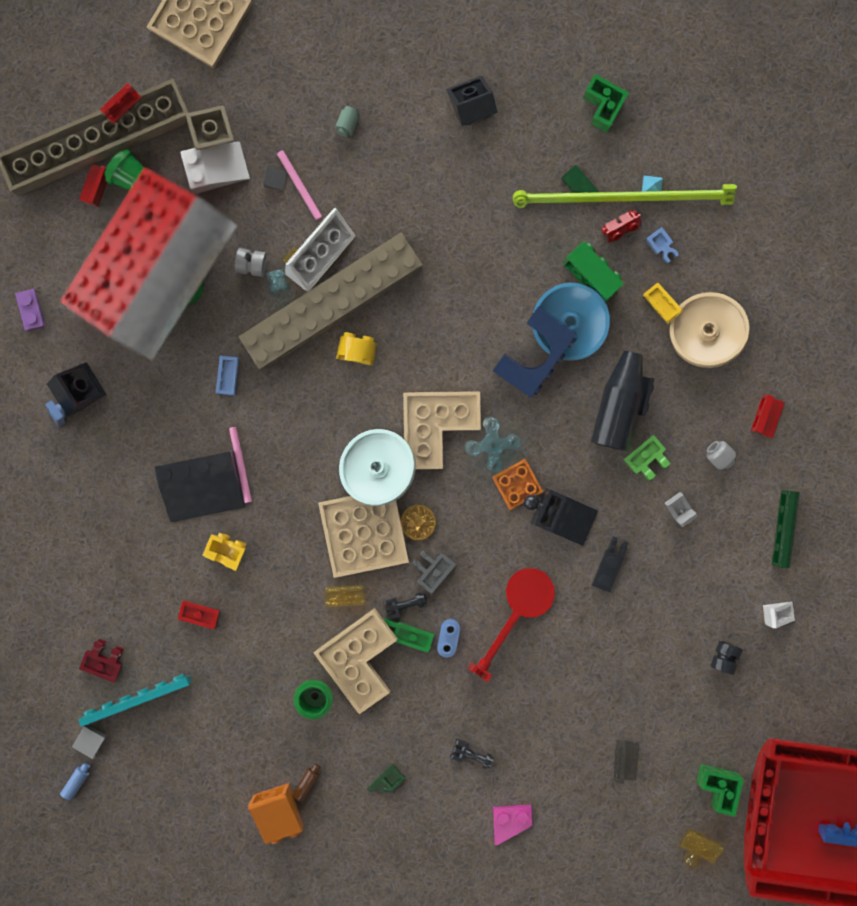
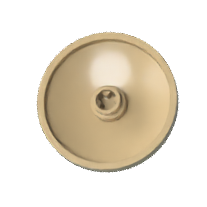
[670,292,749,368]

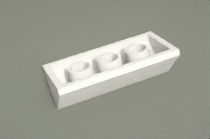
[285,208,356,292]

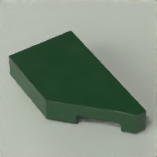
[561,165,599,193]
[367,764,406,792]

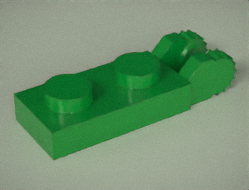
[383,618,434,653]

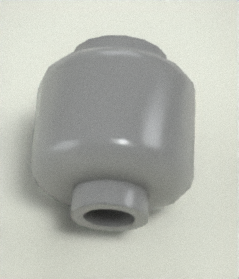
[707,441,736,469]

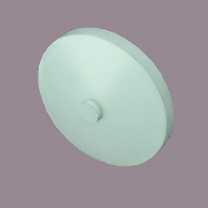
[339,429,416,506]

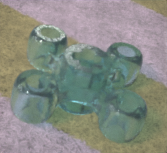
[464,416,521,474]

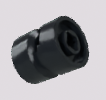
[710,640,743,675]

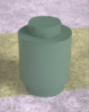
[335,106,359,137]

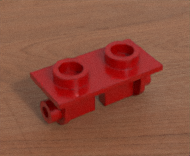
[100,83,142,124]
[601,210,641,243]

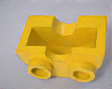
[336,332,377,366]
[202,532,246,571]

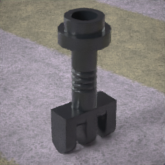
[383,592,427,620]
[450,739,494,769]

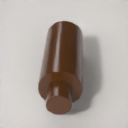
[292,763,321,802]

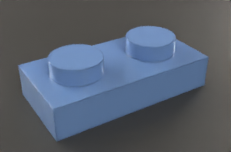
[45,401,66,428]

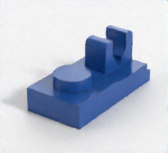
[818,822,857,847]

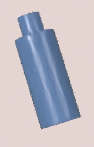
[60,762,90,801]

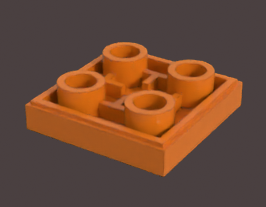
[492,459,543,510]

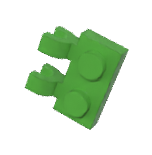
[623,435,671,481]

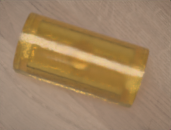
[324,585,365,607]

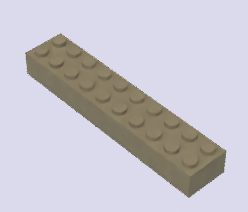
[0,78,190,196]
[238,232,422,371]

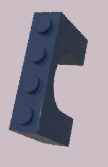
[493,306,577,398]

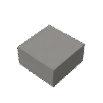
[72,724,107,759]

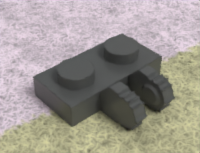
[413,551,456,594]

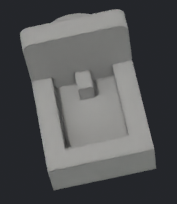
[665,492,698,527]

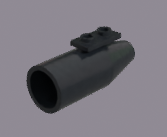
[591,351,655,452]

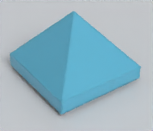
[642,175,663,191]

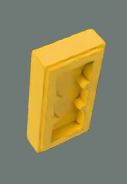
[643,283,683,324]

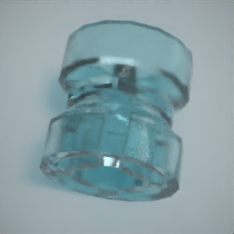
[266,269,289,294]

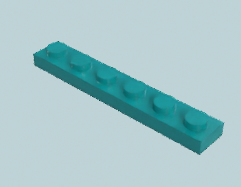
[78,674,192,727]

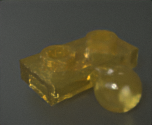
[679,828,723,867]

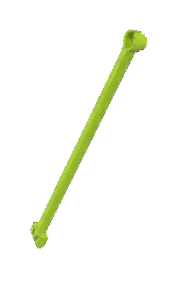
[513,184,737,208]

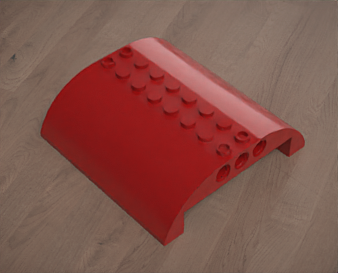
[744,738,857,906]

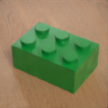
[562,241,624,301]

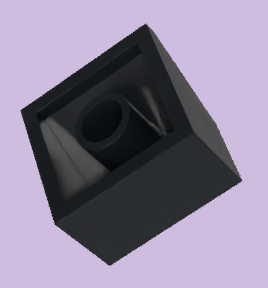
[446,75,498,126]
[47,362,107,417]

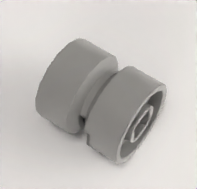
[235,248,267,277]

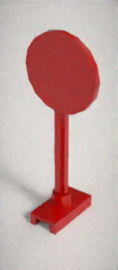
[467,568,555,682]

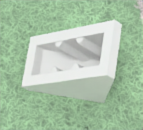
[763,602,795,628]

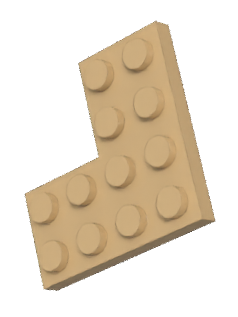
[403,392,481,469]
[314,608,397,714]

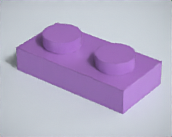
[15,289,45,331]

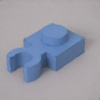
[645,227,678,263]

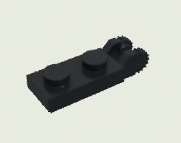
[591,537,628,593]

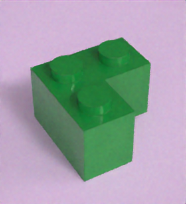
[583,74,629,133]
[696,764,744,817]

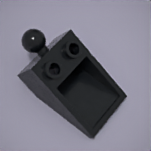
[524,488,598,546]

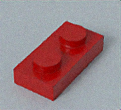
[177,600,220,629]

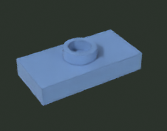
[215,355,240,396]

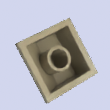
[186,105,234,151]

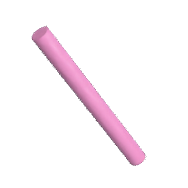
[277,151,322,220]
[229,427,252,503]

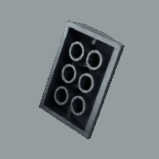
[155,451,245,522]

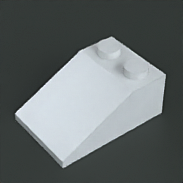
[180,142,250,194]

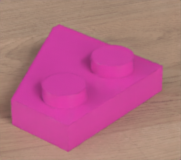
[493,805,532,845]

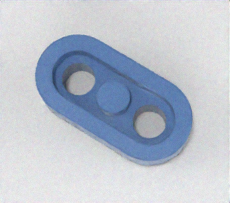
[437,619,460,658]

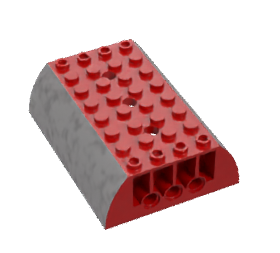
[60,168,237,360]

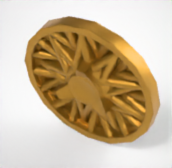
[401,505,436,540]

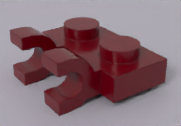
[79,639,124,683]

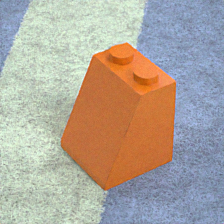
[248,783,304,844]

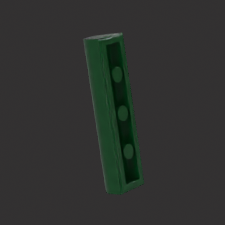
[772,490,800,569]

